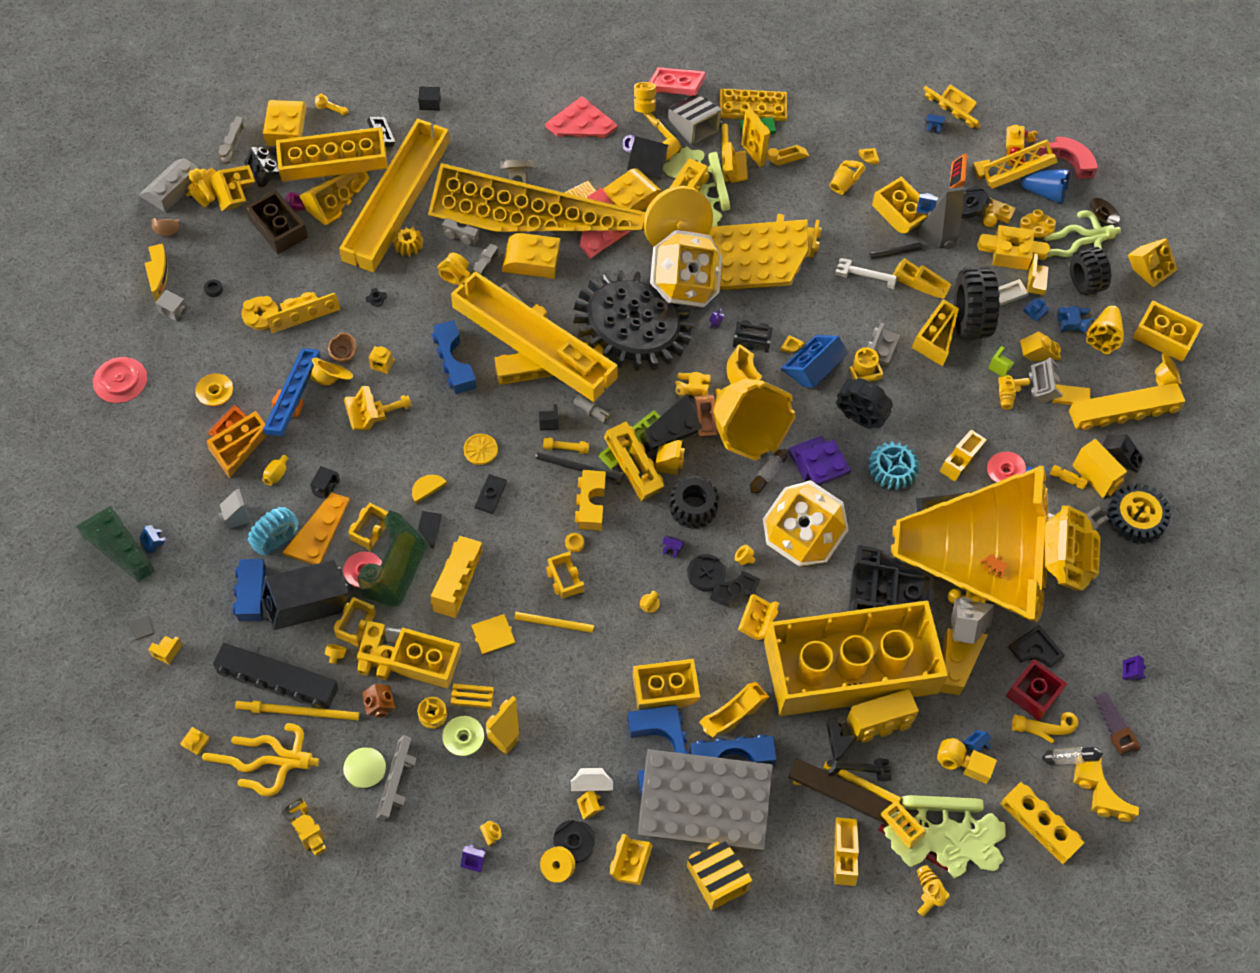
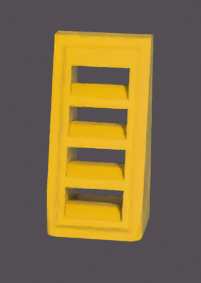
[881,800,926,849]

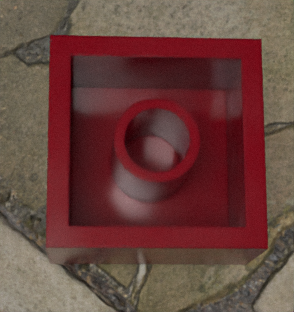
[1006,659,1067,721]

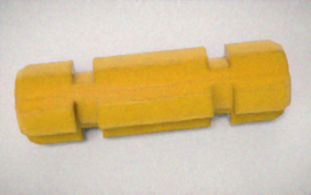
[1050,465,1088,489]

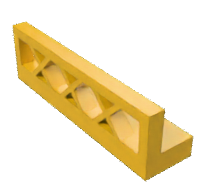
[982,140,1058,189]

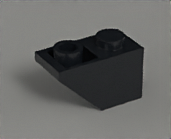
[1103,434,1144,473]

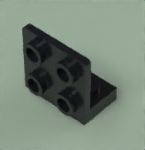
[244,147,280,187]

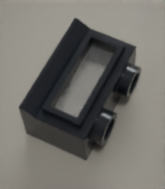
[733,320,773,353]

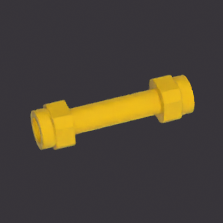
[543,437,589,454]

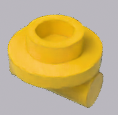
[640,591,660,613]
[480,821,501,846]

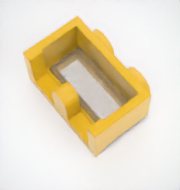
[348,502,391,551]
[546,551,584,599]
[334,597,376,647]

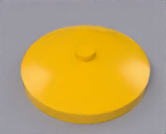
[643,186,713,247]

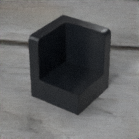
[418,86,441,111]
[539,404,559,431]

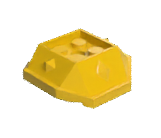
[1043,506,1100,591]

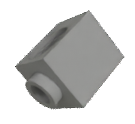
[155,290,187,321]

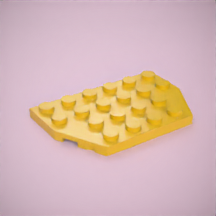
[709,219,809,290]

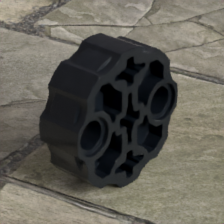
[836,378,893,429]

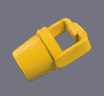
[830,160,866,195]

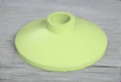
[443,716,484,756]

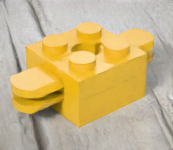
[977,225,1050,270]

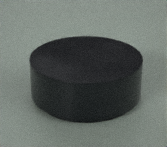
[204,279,223,297]

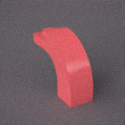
[1037,137,1098,179]

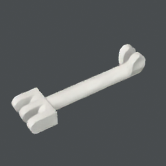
[835,258,897,289]

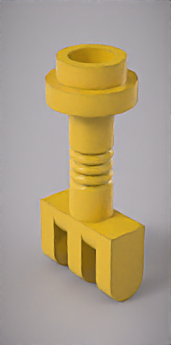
[374,395,412,422]

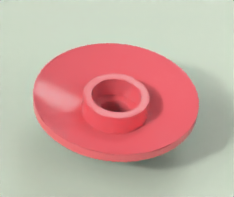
[987,452,1026,483]
[343,551,383,588]

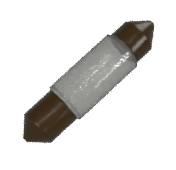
[749,449,788,493]

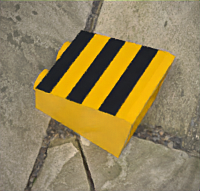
[687,841,752,911]

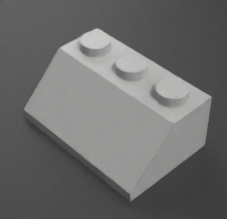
[139,158,198,213]

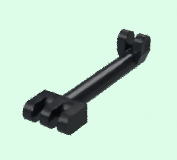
[827,758,892,781]

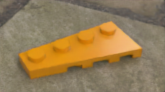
[282,492,350,565]

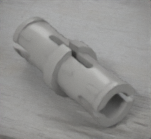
[573,394,610,424]

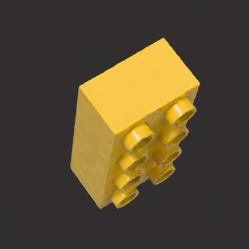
[764,601,948,716]

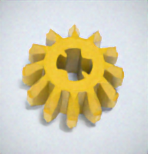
[392,226,423,257]

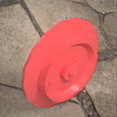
[93,357,147,403]

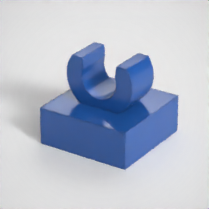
[926,114,945,133]
[916,193,938,214]
[1023,298,1050,322]
[139,525,166,554]
[962,730,991,754]

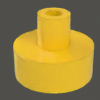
[735,545,755,565]
[325,644,346,664]

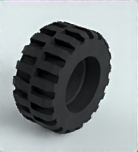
[953,268,1000,338]

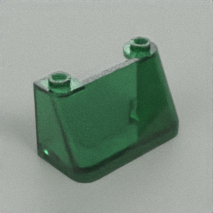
[358,510,426,607]

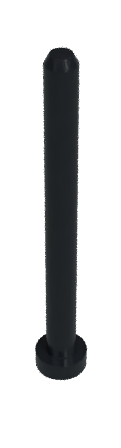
[535,452,624,485]

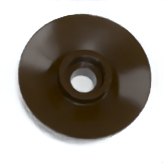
[1090,198,1120,225]

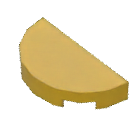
[412,475,447,504]

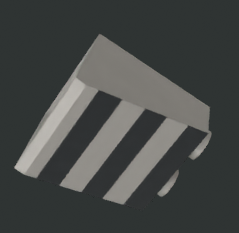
[668,94,721,146]

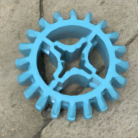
[868,441,920,491]
[248,507,299,555]

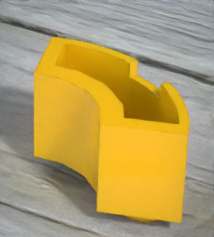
[726,344,762,384]

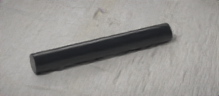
[869,242,922,259]

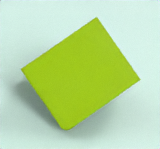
[988,346,1015,377]

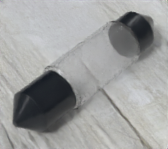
[1042,747,1103,765]

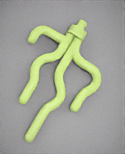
[1044,210,1121,267]

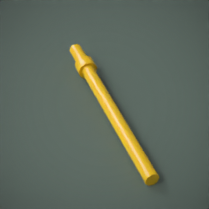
[235,700,360,721]

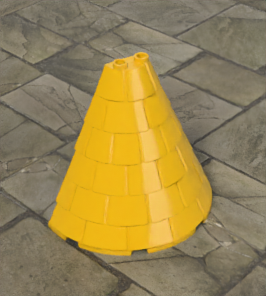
[891,466,1049,622]

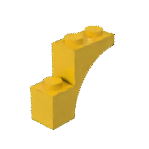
[699,682,769,737]
[1073,754,1139,822]

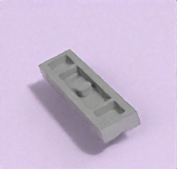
[376,735,416,821]

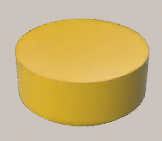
[565,533,585,553]

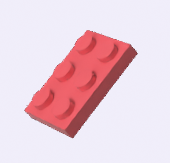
[649,67,706,96]

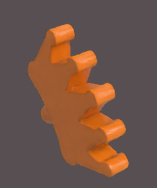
[981,554,1007,578]

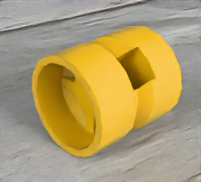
[634,82,656,113]

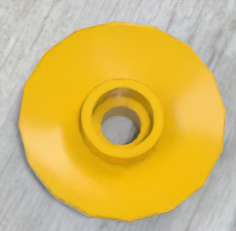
[195,373,233,406]

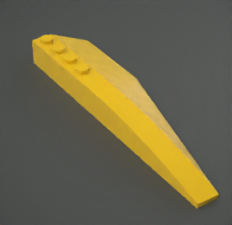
[428,163,646,232]

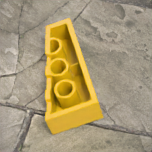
[431,536,483,618]

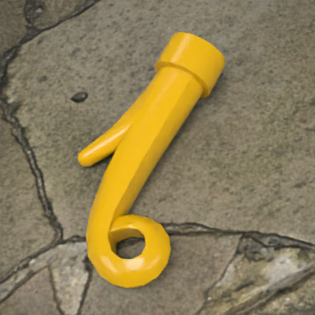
[1012,712,1078,743]

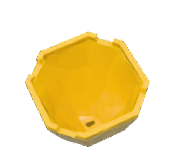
[713,379,796,461]

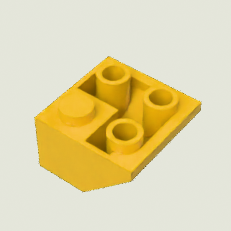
[1128,239,1178,287]
[486,696,520,755]

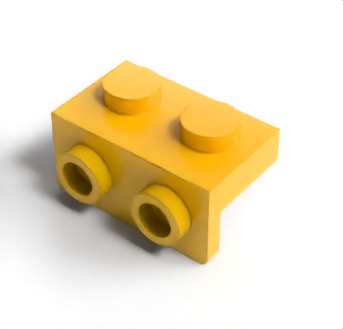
[722,142,748,183]
[185,167,217,207]
[344,386,378,430]
[738,594,779,641]
[610,834,653,886]

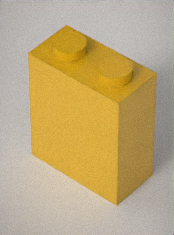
[1072,439,1127,498]

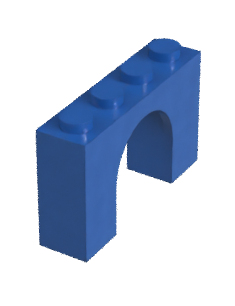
[627,705,689,797]

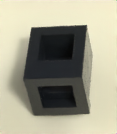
[310,466,340,499]

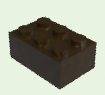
[246,190,308,255]

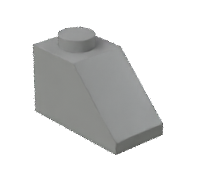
[218,489,250,529]

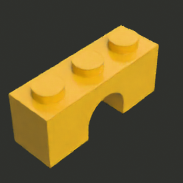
[575,470,606,531]

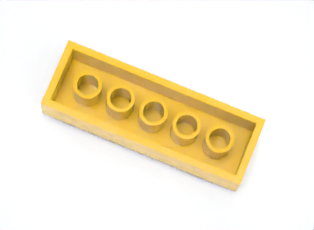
[276,127,388,182]

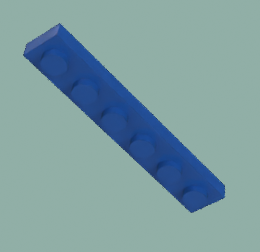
[263,348,321,436]

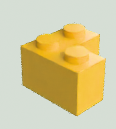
[210,165,255,211]

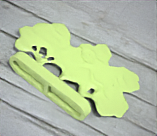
[663,146,730,227]
[884,795,1006,879]

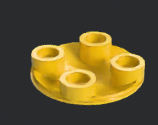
[1020,209,1056,238]

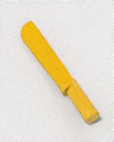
[643,112,682,152]

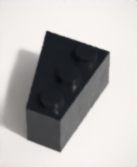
[639,394,702,453]

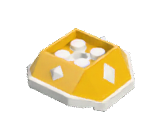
[650,230,722,308]
[763,481,849,567]

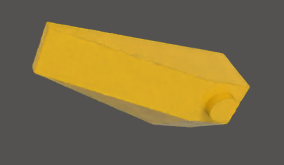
[299,171,370,225]

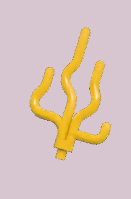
[202,723,319,797]

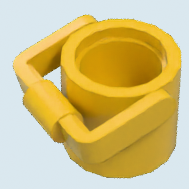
[437,253,470,286]
[849,347,883,382]

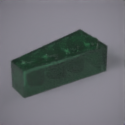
[76,505,155,582]

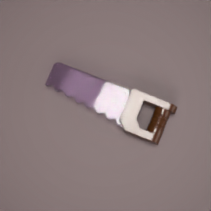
[1094,692,1140,755]

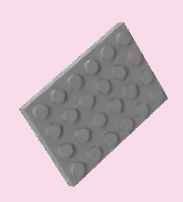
[637,749,773,850]

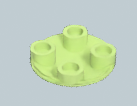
[344,748,386,788]

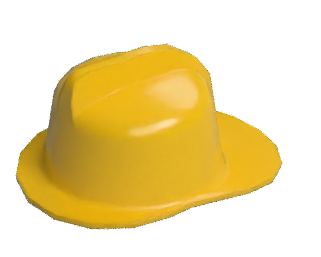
[1155,353,1183,386]
[310,358,353,385]

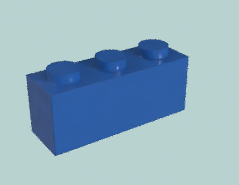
[233,559,266,621]

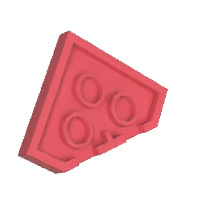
[545,96,618,138]
[580,188,632,259]

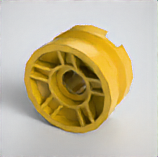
[417,697,447,729]

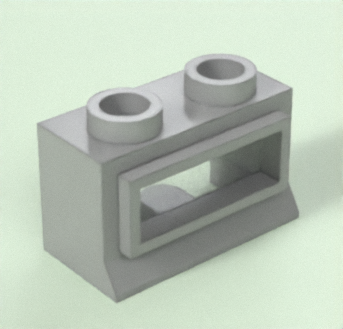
[1029,357,1063,403]

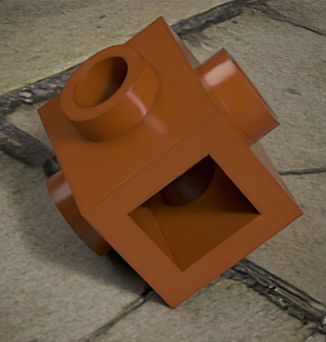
[362,684,395,718]

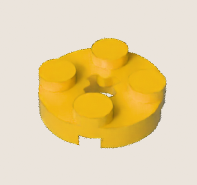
[241,296,279,330]

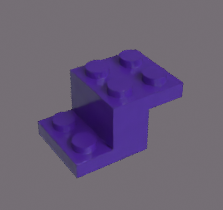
[788,436,851,486]

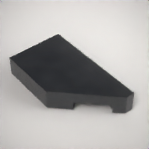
[418,511,442,548]

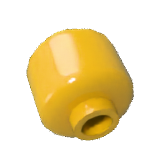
[937,738,966,770]

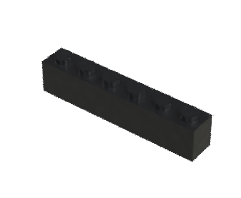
[213,642,338,709]

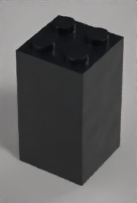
[260,559,349,630]

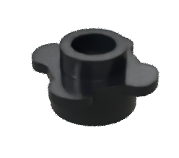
[365,288,387,307]

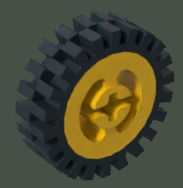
[1107,484,1171,544]

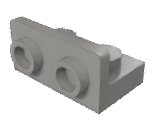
[867,322,900,366]

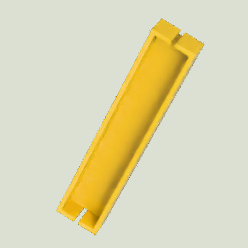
[339,119,450,273]
[451,272,618,402]

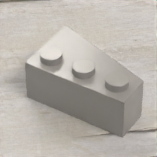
[951,597,995,644]

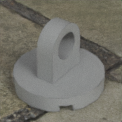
[500,159,534,184]

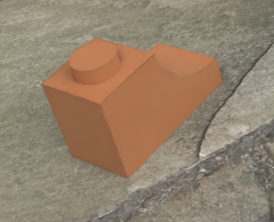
[694,395,718,437]

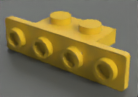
[923,84,980,129]
[266,292,341,333]

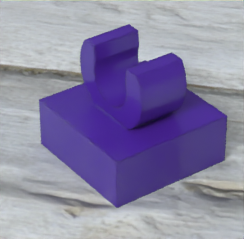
[662,536,685,558]
[1122,656,1146,681]
[460,844,486,873]

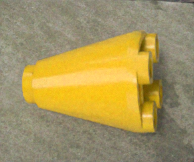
[1086,306,1124,354]

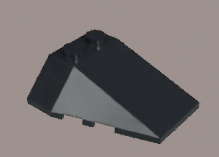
[848,545,934,613]

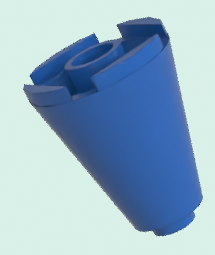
[1019,169,1070,204]

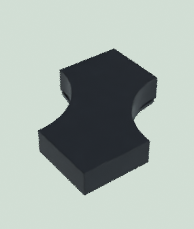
[709,571,760,607]

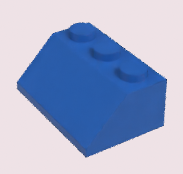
[781,335,849,388]

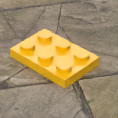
[741,109,770,168]

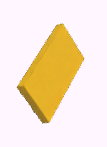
[719,89,787,121]

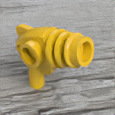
[998,375,1030,410]
[917,865,950,917]

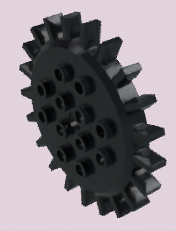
[573,270,693,371]

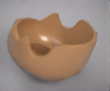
[152,218,180,237]
[328,332,357,362]

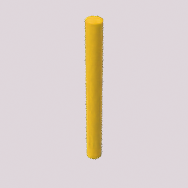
[721,124,729,182]
[514,612,594,633]
[823,761,902,803]

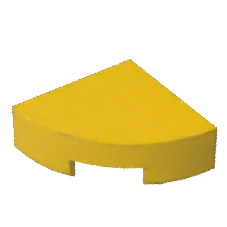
[858,148,879,165]
[972,160,990,179]
[780,335,805,353]

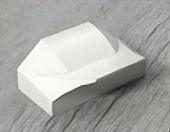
[571,768,613,791]

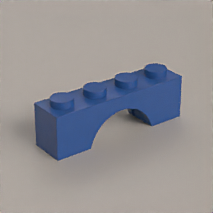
[431,320,477,394]
[690,734,777,766]

